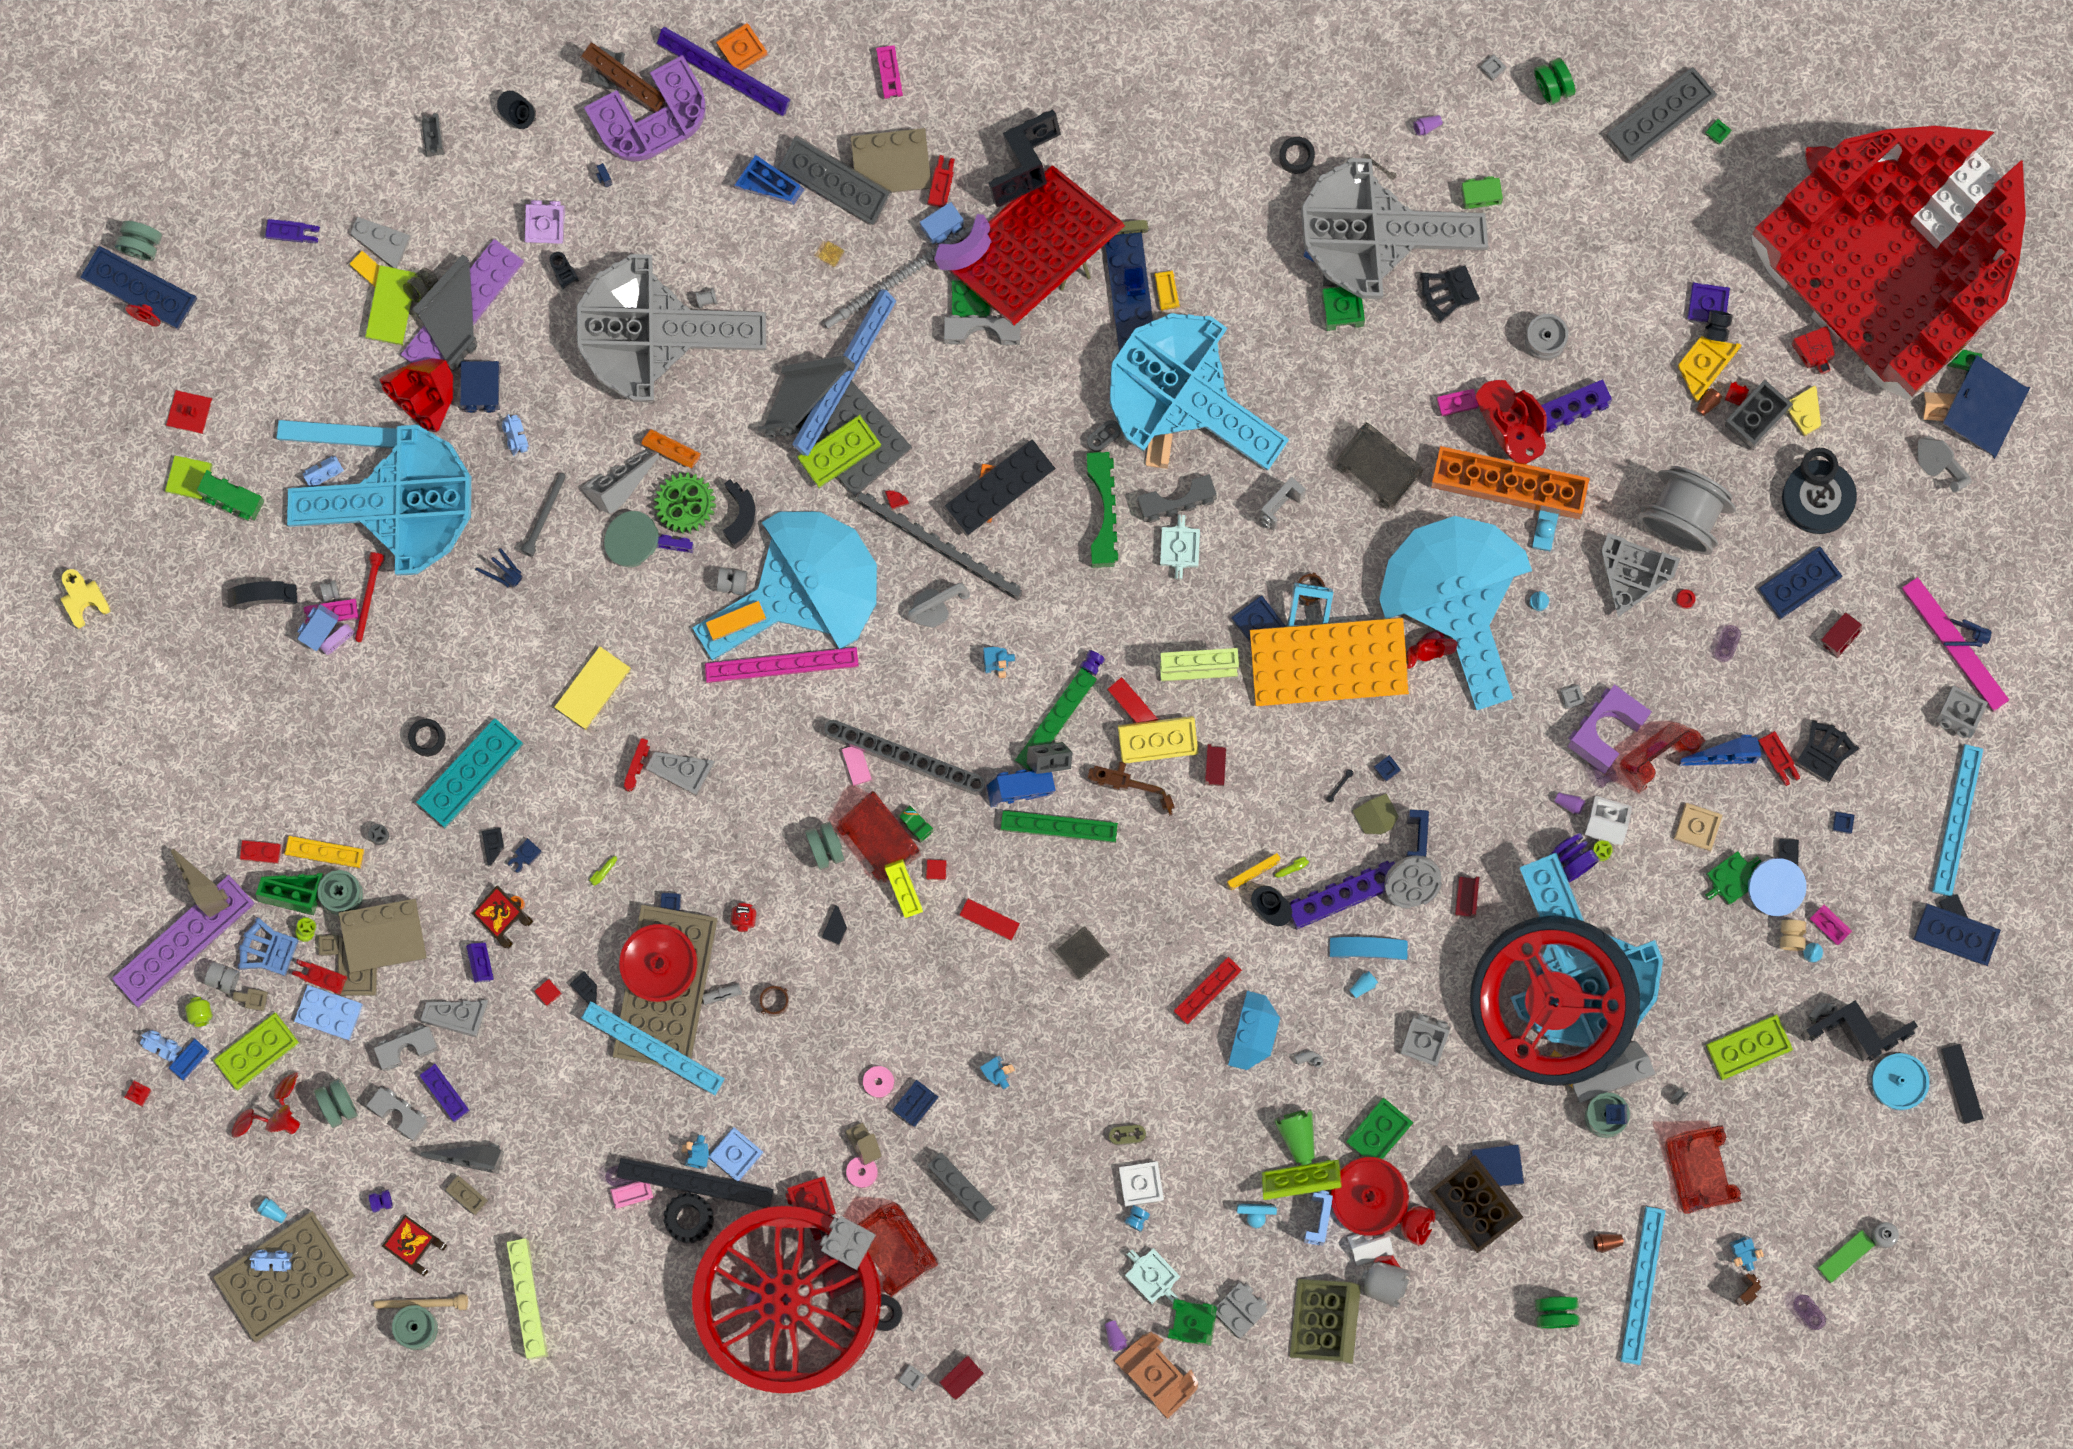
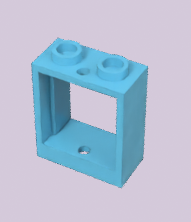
[1287,583,1334,627]

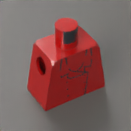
[1792,326,1835,375]

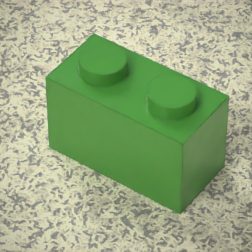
[1461,176,1503,210]

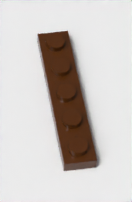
[580,42,665,113]

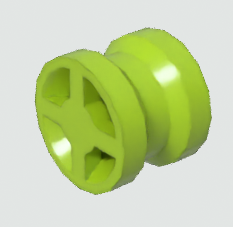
[1593,840,1613,862]
[295,918,316,942]

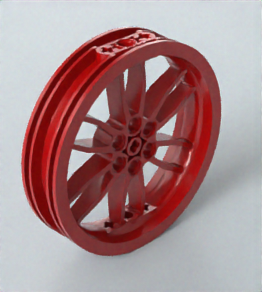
[692,1206,881,1394]

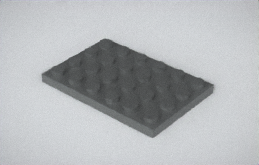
[796,380,912,497]

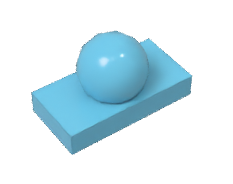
[1532,510,1559,552]
[1237,1203,1277,1229]

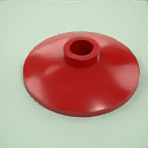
[125,304,161,327]

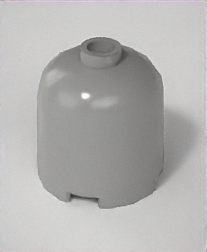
[1361,1262,1411,1308]

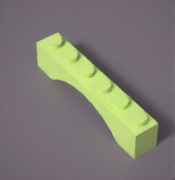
[507,1238,548,1360]

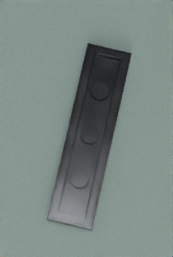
[1941,1044,1984,1124]

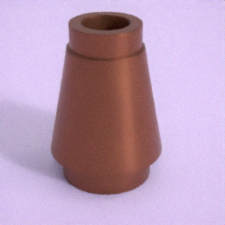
[1696,388,1723,416]
[1593,1234,1624,1253]

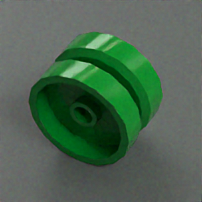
[1534,57,1576,105]
[1535,1296,1580,1329]

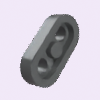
[1087,420,1121,452]

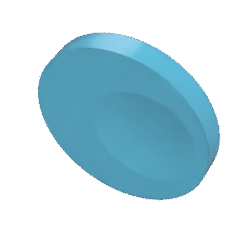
[1872,1053,1930,1110]

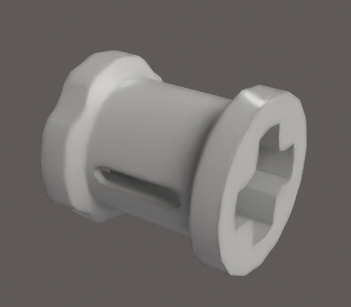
[695,288,718,309]
[728,1269,753,1295]

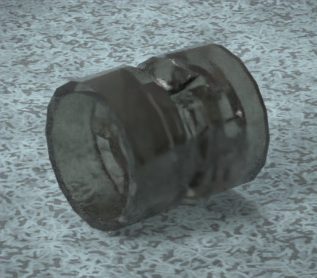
[403,268,438,303]

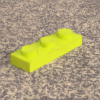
[885,859,923,918]

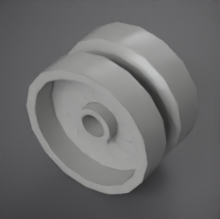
[1525,314,1568,361]

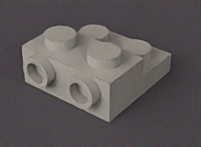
[1936,685,1988,739]
[1400,1013,1451,1066]
[820,1215,876,1270]
[1216,1283,1268,1339]

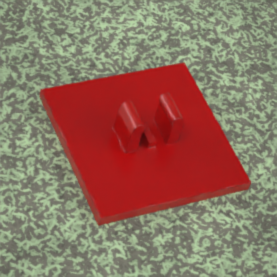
[166,390,212,434]

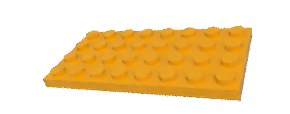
[1250,617,1409,706]

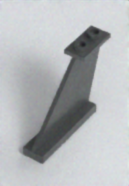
[413,254,478,370]
[758,356,855,439]

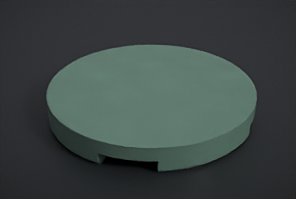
[604,511,659,567]

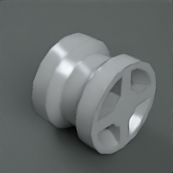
[320,580,340,602]

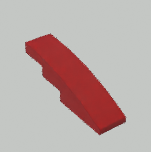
[1107,677,1158,723]

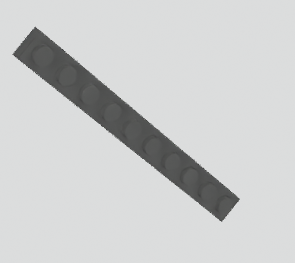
[857,492,1022,601]

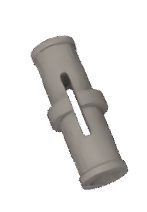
[703,983,742,1005]

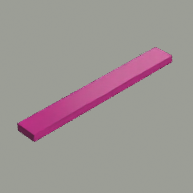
[1902,577,2009,712]
[705,647,859,683]

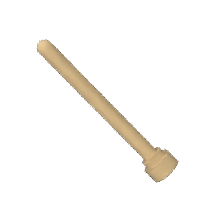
[373,1294,468,1310]

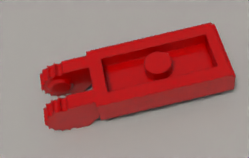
[927,155,955,208]
[1758,731,1800,786]
[624,738,651,792]
[292,959,347,995]

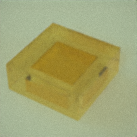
[818,241,844,267]

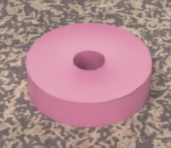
[863,1066,894,1098]
[846,1157,878,1188]

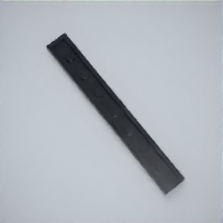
[616,1158,774,1208]

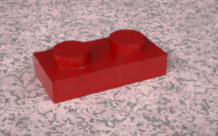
[240,840,282,864]

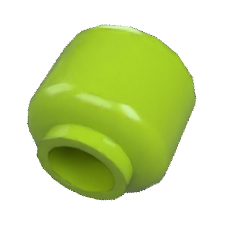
[185,997,212,1027]

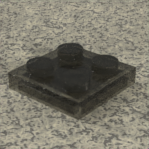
[1055,926,1110,981]

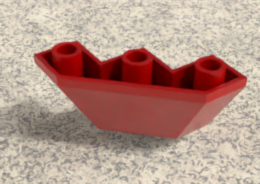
[379,358,453,432]

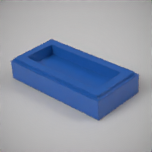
[169,1038,210,1081]

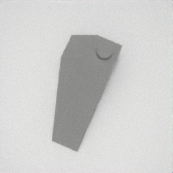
[581,448,660,514]
[1572,1041,1655,1103]

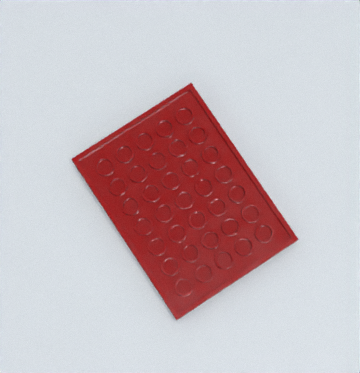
[949,165,1125,326]

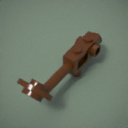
[1088,762,1175,816]

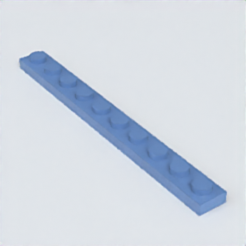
[792,289,896,456]

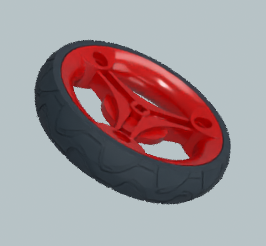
[1470,916,1640,1086]

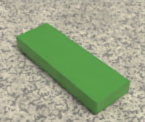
[1817,1230,1875,1283]

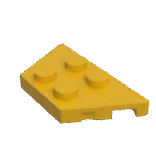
[1678,336,1742,402]

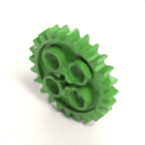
[654,472,716,534]

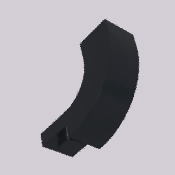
[723,479,757,549]
[227,581,298,610]

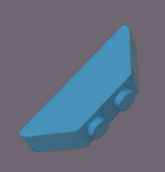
[1228,991,1280,1070]

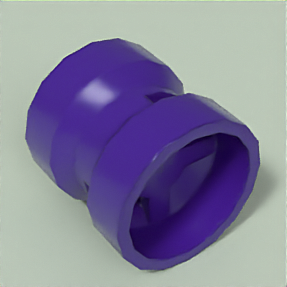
[1080,650,1105,676]
[369,1189,393,1213]

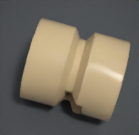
[1780,920,1807,951]

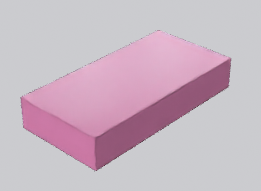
[842,747,872,786]
[611,1182,654,1209]

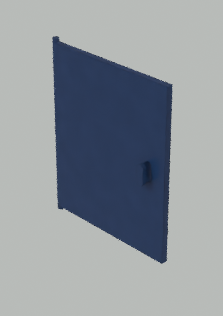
[1942,355,2030,459]

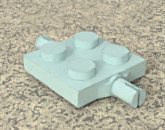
[1160,515,1200,580]
[1125,1248,1180,1304]

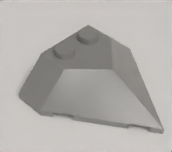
[1602,533,1681,617]

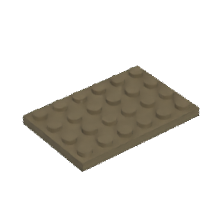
[213,1211,355,1343]

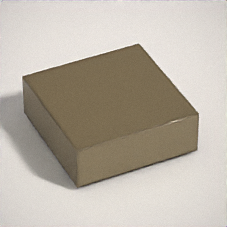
[319,935,339,956]

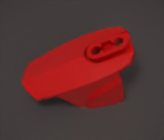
[1475,380,1547,465]

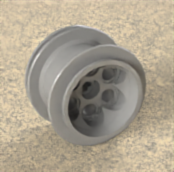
[1637,466,1736,555]

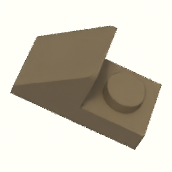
[845,1122,882,1166]

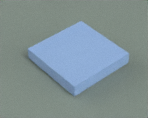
[709,1127,764,1182]

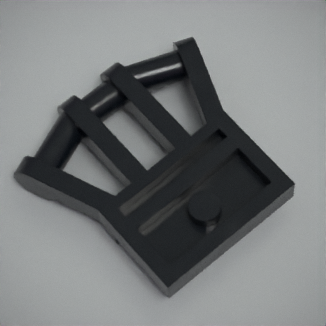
[1420,265,1480,323]
[1795,720,1860,783]

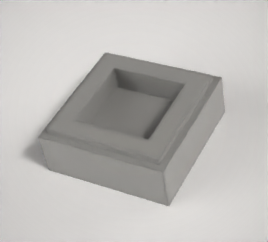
[1480,55,1507,81]
[1560,685,1585,709]
[898,1364,925,1392]

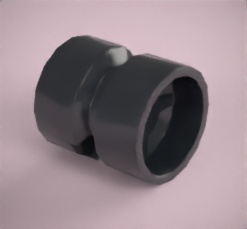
[1703,310,1733,342]

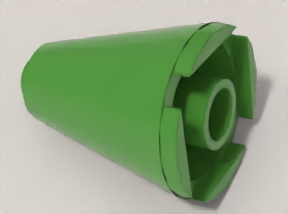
[1274,1109,1315,1165]

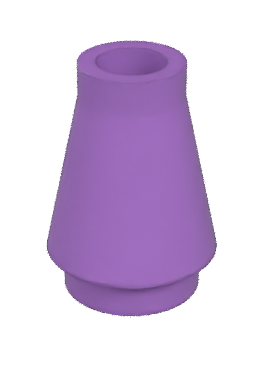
[1413,115,1443,136]
[1555,792,1585,815]
[1105,1321,1127,1352]

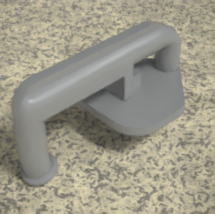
[1918,436,1972,492]
[907,583,970,628]

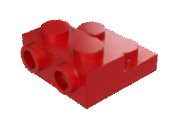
[786,1176,837,1216]

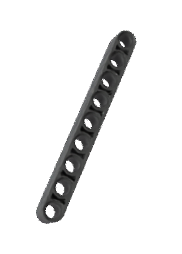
[824,720,985,795]

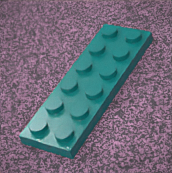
[416,718,524,828]

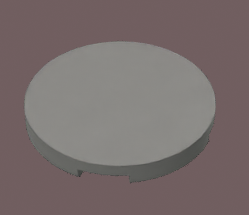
[1384,856,1442,909]

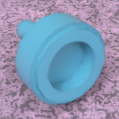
[1530,591,1549,611]
[1803,943,1823,963]

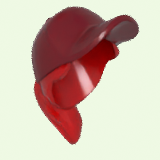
[1407,631,1458,669]

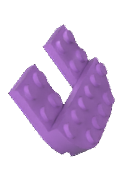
[584,55,706,161]

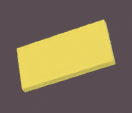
[555,647,631,730]
[1118,716,1198,763]

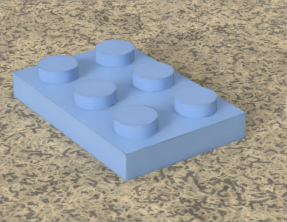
[294,985,363,1041]

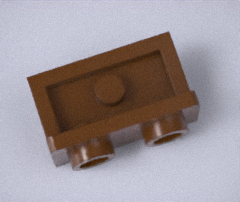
[1735,1273,1762,1306]

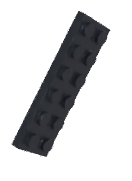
[943,439,1056,537]

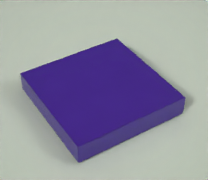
[1687,282,1730,323]

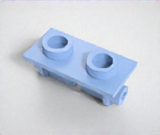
[502,414,529,456]
[303,456,344,487]
[140,1030,183,1062]
[250,1250,292,1271]

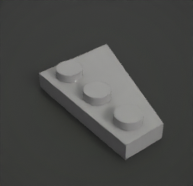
[351,217,411,269]
[646,752,715,796]
[420,1000,488,1038]

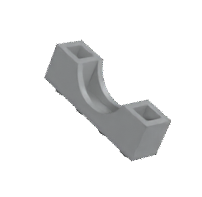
[944,315,1021,345]

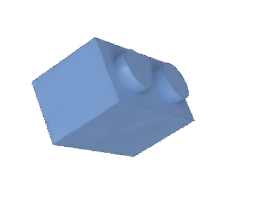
[920,202,964,245]
[297,604,339,651]

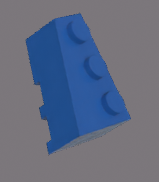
[734,155,804,205]
[986,770,1056,808]

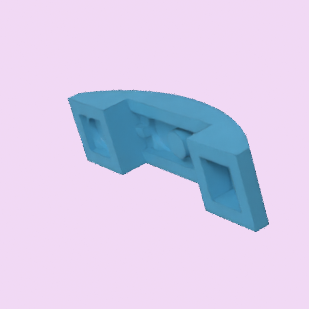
[1330,937,1408,960]

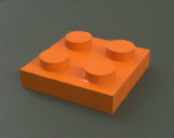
[716,23,768,71]

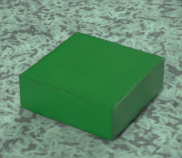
[1705,119,1732,145]

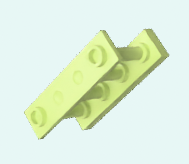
[1160,648,1239,681]

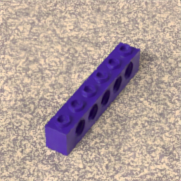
[1516,379,1612,440]
[1289,861,1395,930]

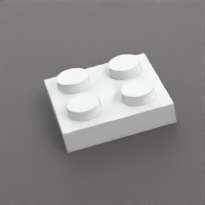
[1119,1161,1164,1207]

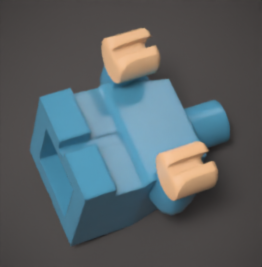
[983,647,1015,678]
[980,1056,1015,1090]
[681,1135,709,1170]
[1729,1236,1764,1271]

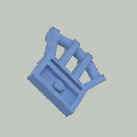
[238,917,299,976]

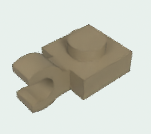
[232,988,268,1012]

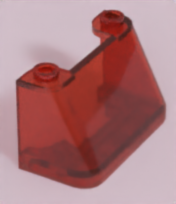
[1620,722,1706,794]
[836,790,921,883]
[1665,1125,1742,1214]
[858,1202,938,1297]

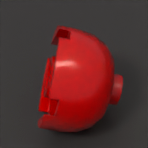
[1399,1206,1435,1246]

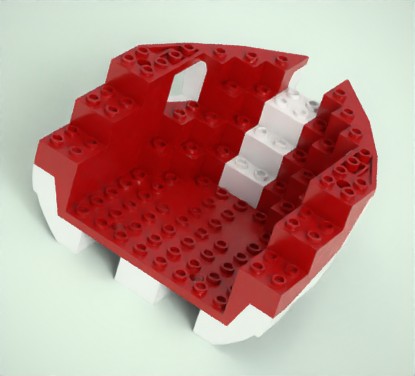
[1752,125,2026,399]

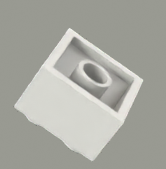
[1585,796,1632,845]

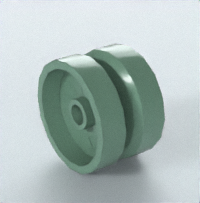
[114,221,162,261]
[805,821,845,870]
[318,870,364,916]
[314,1078,358,1128]
[1584,1092,1630,1138]
[392,1305,438,1351]

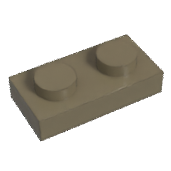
[446,1175,488,1216]

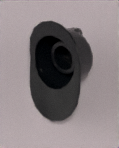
[497,90,537,129]
[1251,885,1292,927]

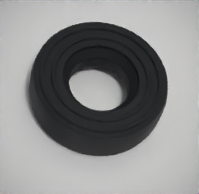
[877,1295,902,1331]

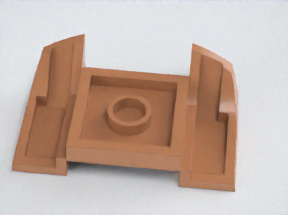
[1114,1332,1198,1419]

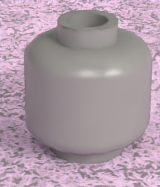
[1872,1222,1899,1249]

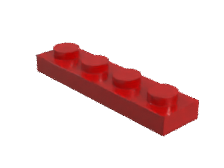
[1174,956,1242,1025]

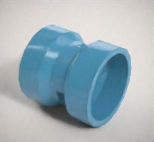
[1124,1205,1150,1232]

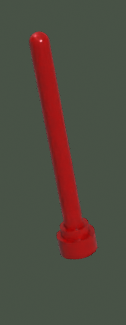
[355,552,385,643]

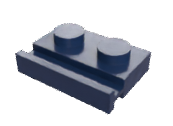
[893,1080,939,1128]

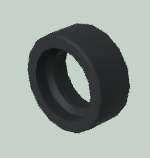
[1279,136,1315,174]
[1801,447,1838,486]
[408,718,446,757]

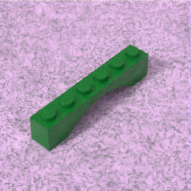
[1087,452,1118,568]

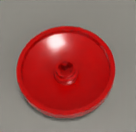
[619,924,698,1002]
[1331,1157,1409,1236]

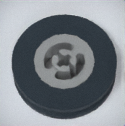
[1782,460,1857,534]

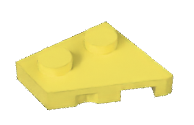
[1789,386,1821,437]

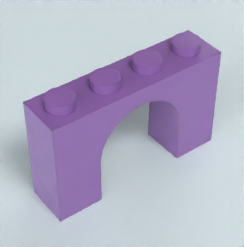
[1567,684,1652,774]

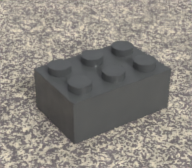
[1725,379,1793,450]

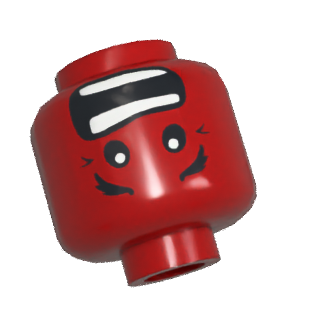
[730,903,757,932]

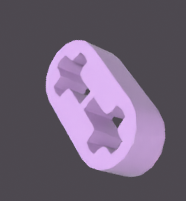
[320,624,354,655]

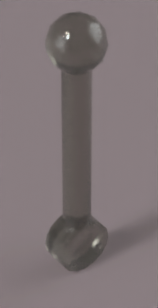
[1363,154,1396,180]

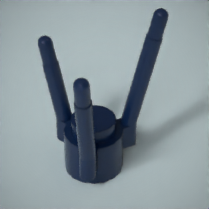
[476,548,523,588]
[1943,619,1992,647]

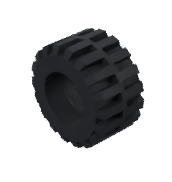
[663,1193,714,1244]

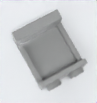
[1260,477,1306,531]

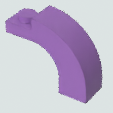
[934,214,991,270]

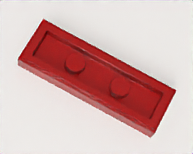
[959,898,1020,942]

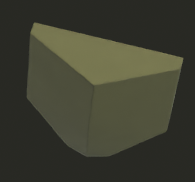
[1353,794,1399,835]

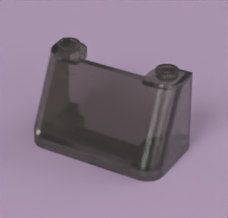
[1334,422,1423,511]

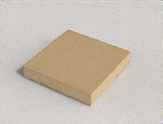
[1674,803,1723,852]

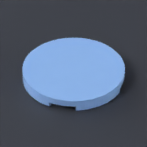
[1748,858,1806,916]

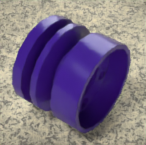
[1548,833,1600,883]

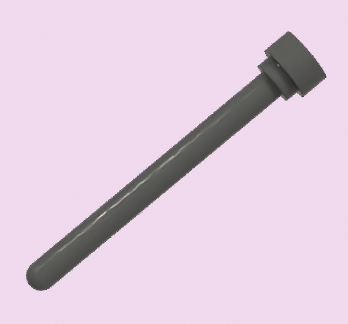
[519,473,566,557]

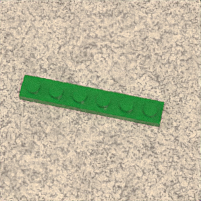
[1015,668,1097,772]
[1001,811,1118,843]

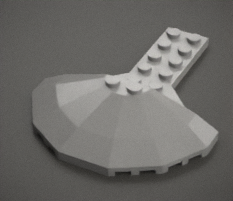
[1301,158,1488,299]
[576,254,766,402]

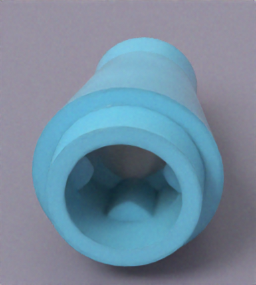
[1349,971,1379,999]
[257,1198,288,1224]

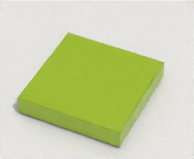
[165,455,212,501]

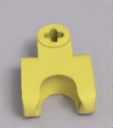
[60,569,111,629]

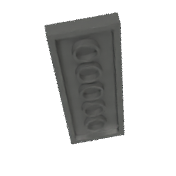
[1606,67,1717,164]
[778,135,892,225]

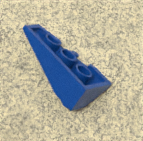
[1679,735,1761,766]

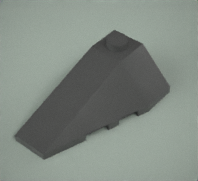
[420,1143,504,1174]

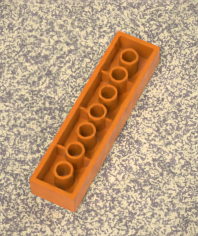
[1431,446,1590,520]

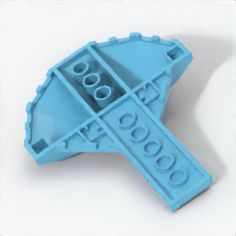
[1109,313,1289,471]
[287,425,472,576]
[693,512,877,661]
[1379,516,1532,710]
[1510,853,1664,1048]

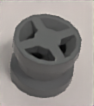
[368,824,389,845]

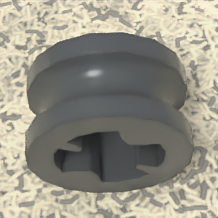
[1670,1087,1689,1106]

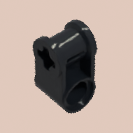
[549,251,579,290]

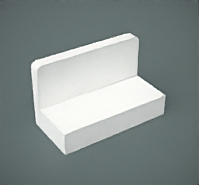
[1347,1232,1394,1266]

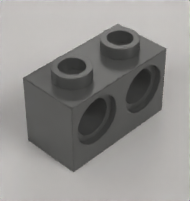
[1026,742,1073,774]

